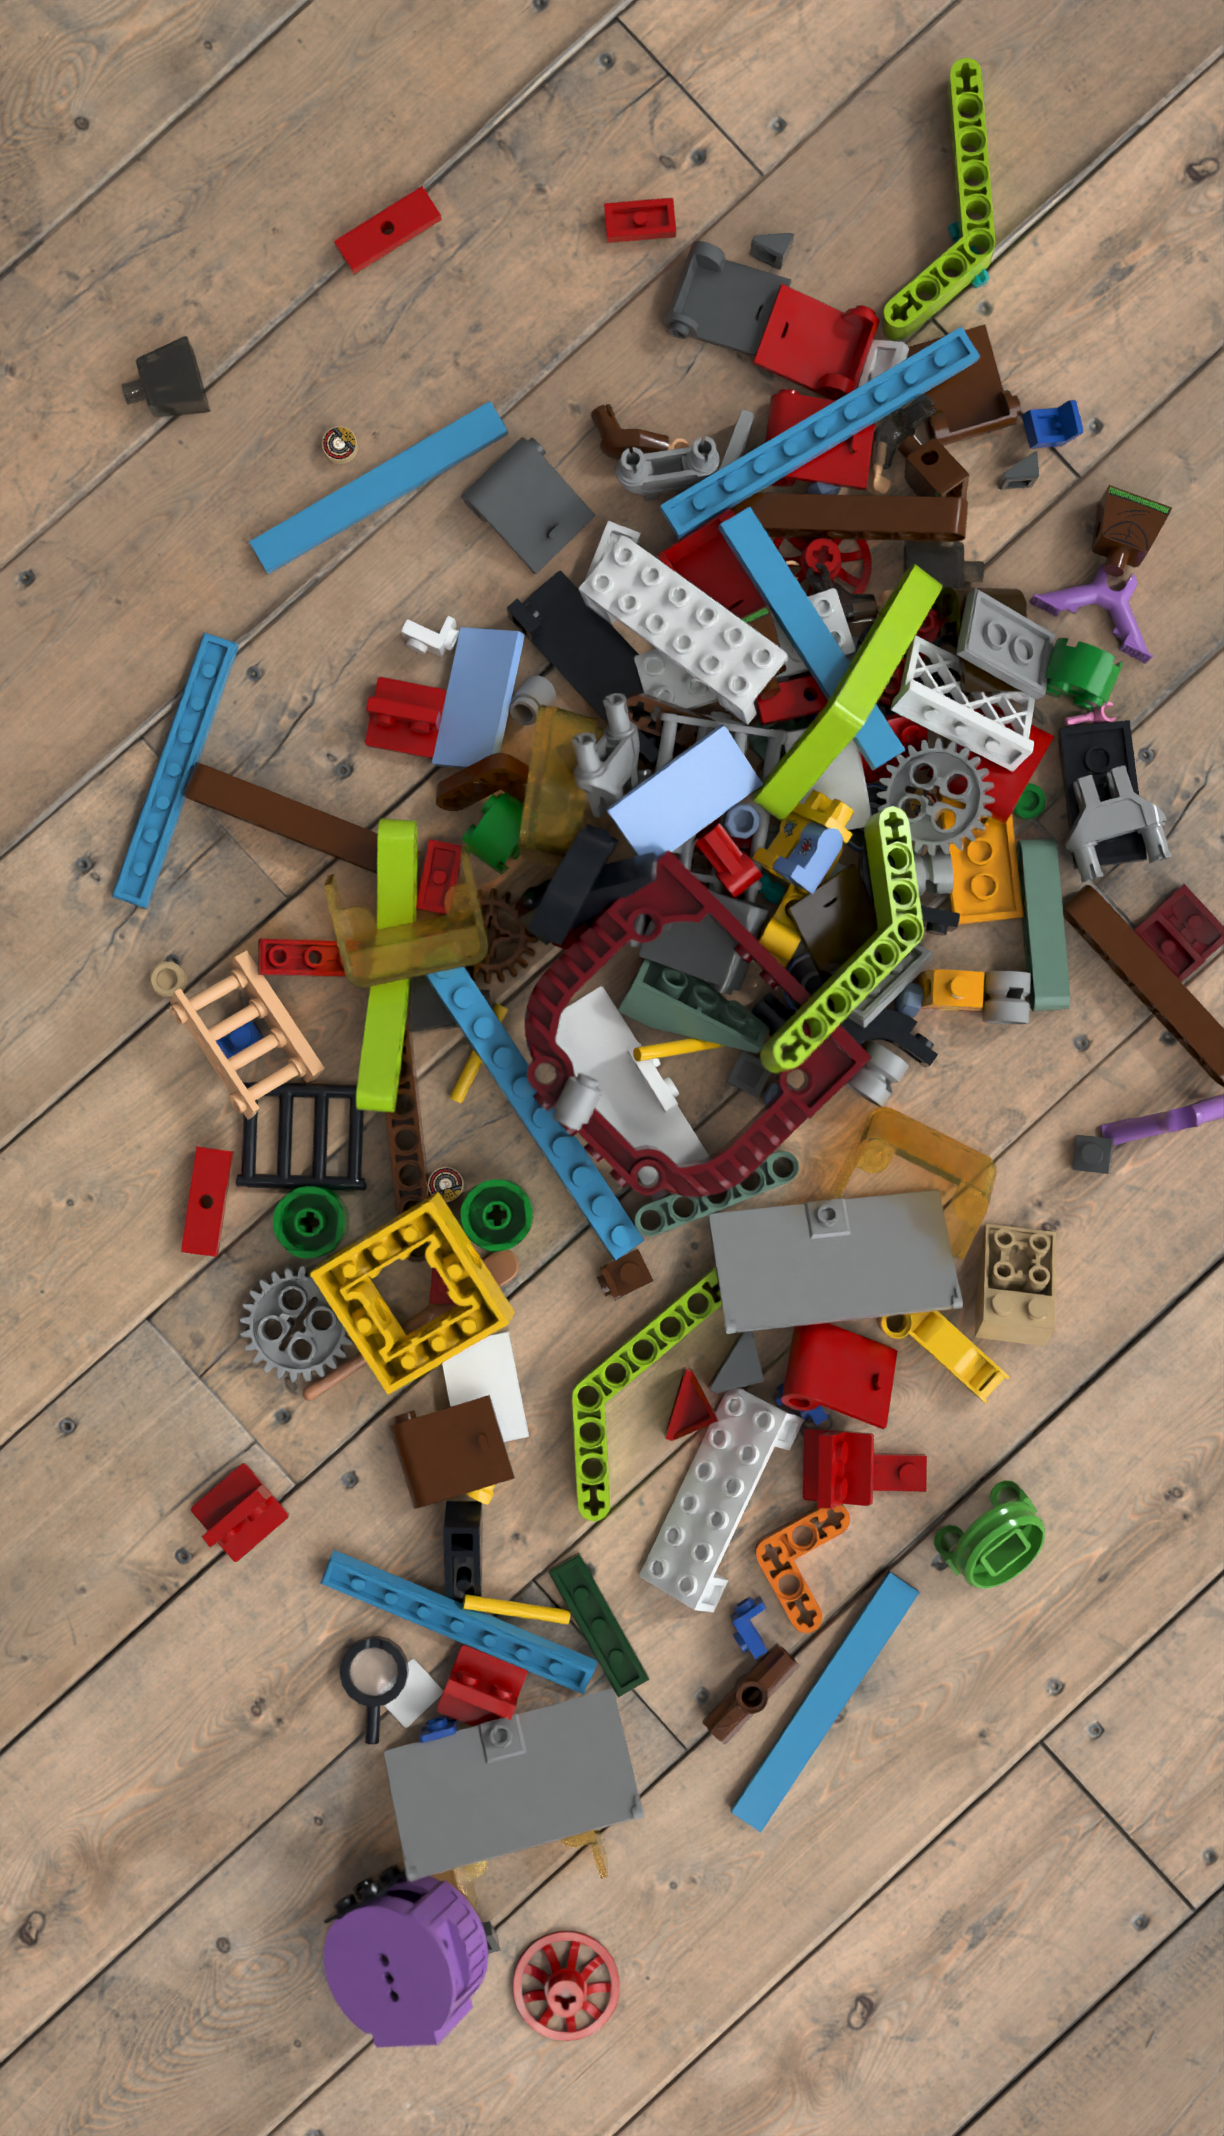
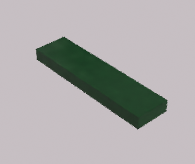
[548,1552,649,1697]

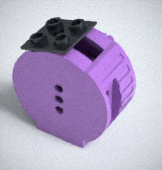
[323,1864,488,2048]

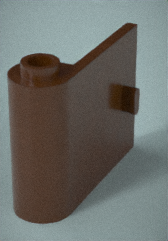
[907,324,1021,446]
[390,1395,515,1509]

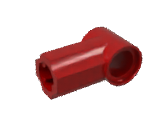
[694,823,763,899]

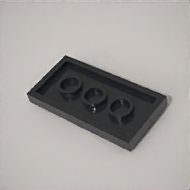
[1057,720,1147,869]

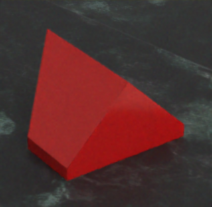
[665,1367,718,1441]

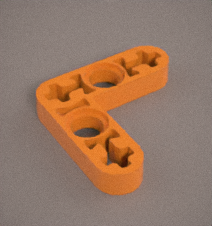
[755,1504,850,1633]

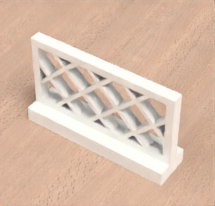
[891,635,1035,772]

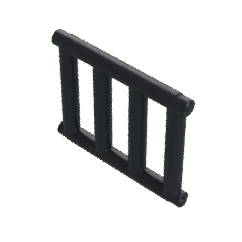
[236,1082,366,1191]

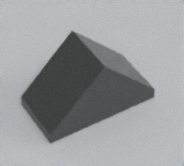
[708,1331,765,1393]

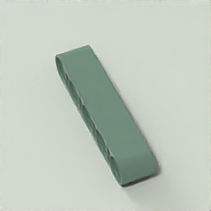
[1016,837,1070,1012]
[634,1151,799,1237]

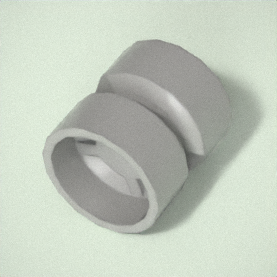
[913,848,953,897]
[983,971,1031,1024]
[845,1041,909,1108]

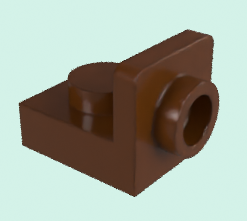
[597,1249,653,1301]

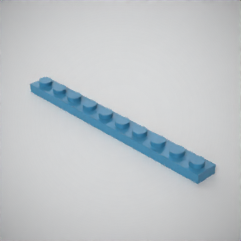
[660,327,980,539]
[417,944,645,1260]

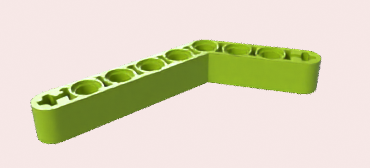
[882,58,995,341]
[752,564,943,821]
[760,806,924,1073]
[356,818,418,1112]
[572,1266,722,1521]

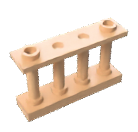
[170,950,325,1120]

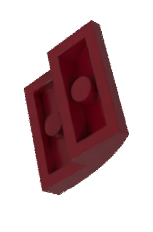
[1134,884,1224,982]

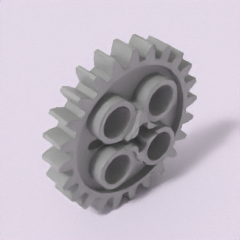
[877,738,995,856]
[240,1266,354,1382]

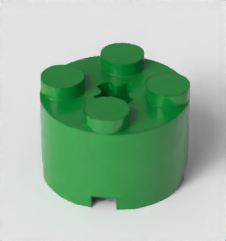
[1045,638,1123,711]
[461,792,542,875]
[460,1179,534,1251]
[273,1186,350,1258]

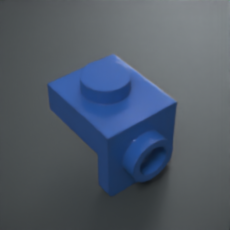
[1022,400,1083,449]
[730,1596,767,1659]

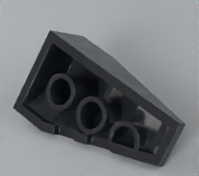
[517,852,658,945]

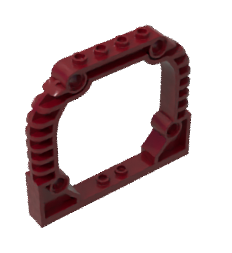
[525,850,872,1197]

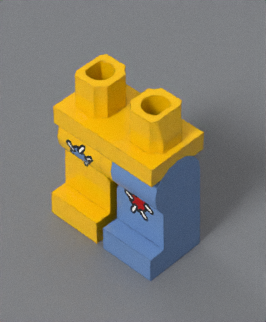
[752,789,854,894]

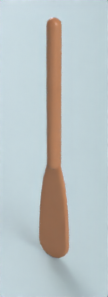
[303,1250,519,1401]

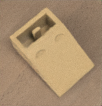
[975,1224,1056,1346]

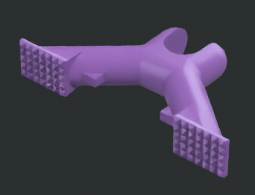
[1029,563,1153,664]
[1100,1094,1224,1145]

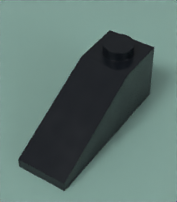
[443,1501,483,1604]

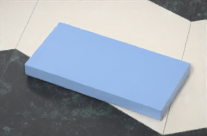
[432,627,525,769]
[605,724,763,859]

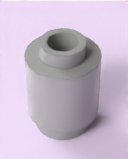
[510,675,556,725]
[554,1073,602,1130]

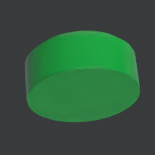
[1012,783,1046,820]

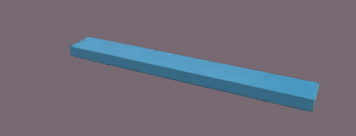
[249,401,508,575]
[718,507,905,771]
[112,632,239,909]
[320,1550,598,1694]
[731,1570,920,1832]

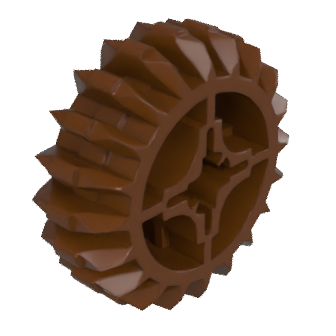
[443,888,539,984]

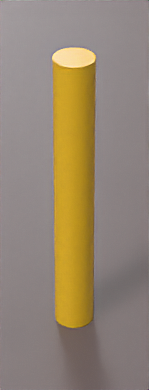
[449,1003,508,1104]
[633,1038,725,1062]
[463,1594,571,1625]

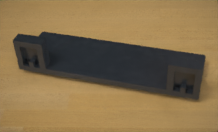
[507,571,682,770]

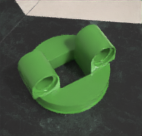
[934,1480,1045,1588]

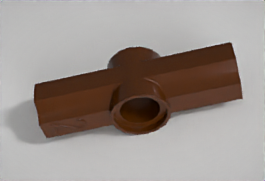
[702,1642,800,1745]

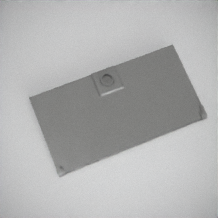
[708,1189,963,1334]
[383,1688,644,1882]

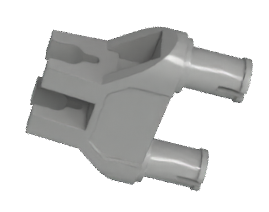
[616,436,719,501]
[572,693,640,818]
[1065,765,1172,883]

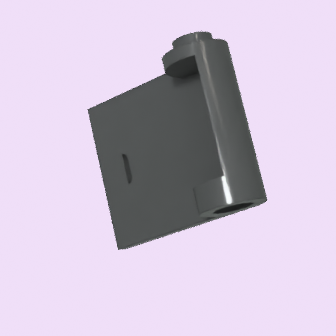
[664,241,791,357]
[461,437,596,574]
[638,890,769,995]

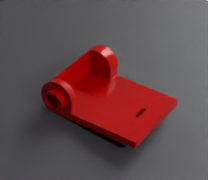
[752,284,880,401]
[765,389,875,490]
[657,508,766,618]
[927,704,1055,825]
[781,1323,898,1429]

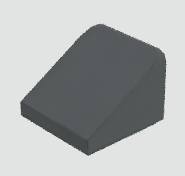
[750,233,794,270]
[998,452,1039,490]

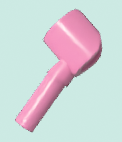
[1064,702,1116,726]

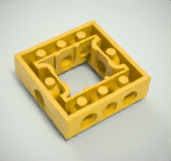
[310,1191,515,1395]

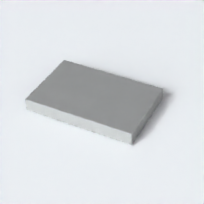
[956,588,1055,700]

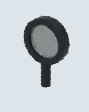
[340,1635,409,1744]

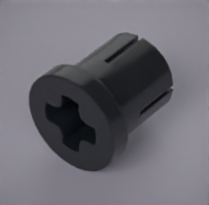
[751,992,796,1037]

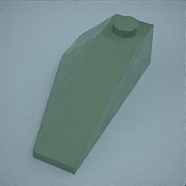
[618,958,769,1054]

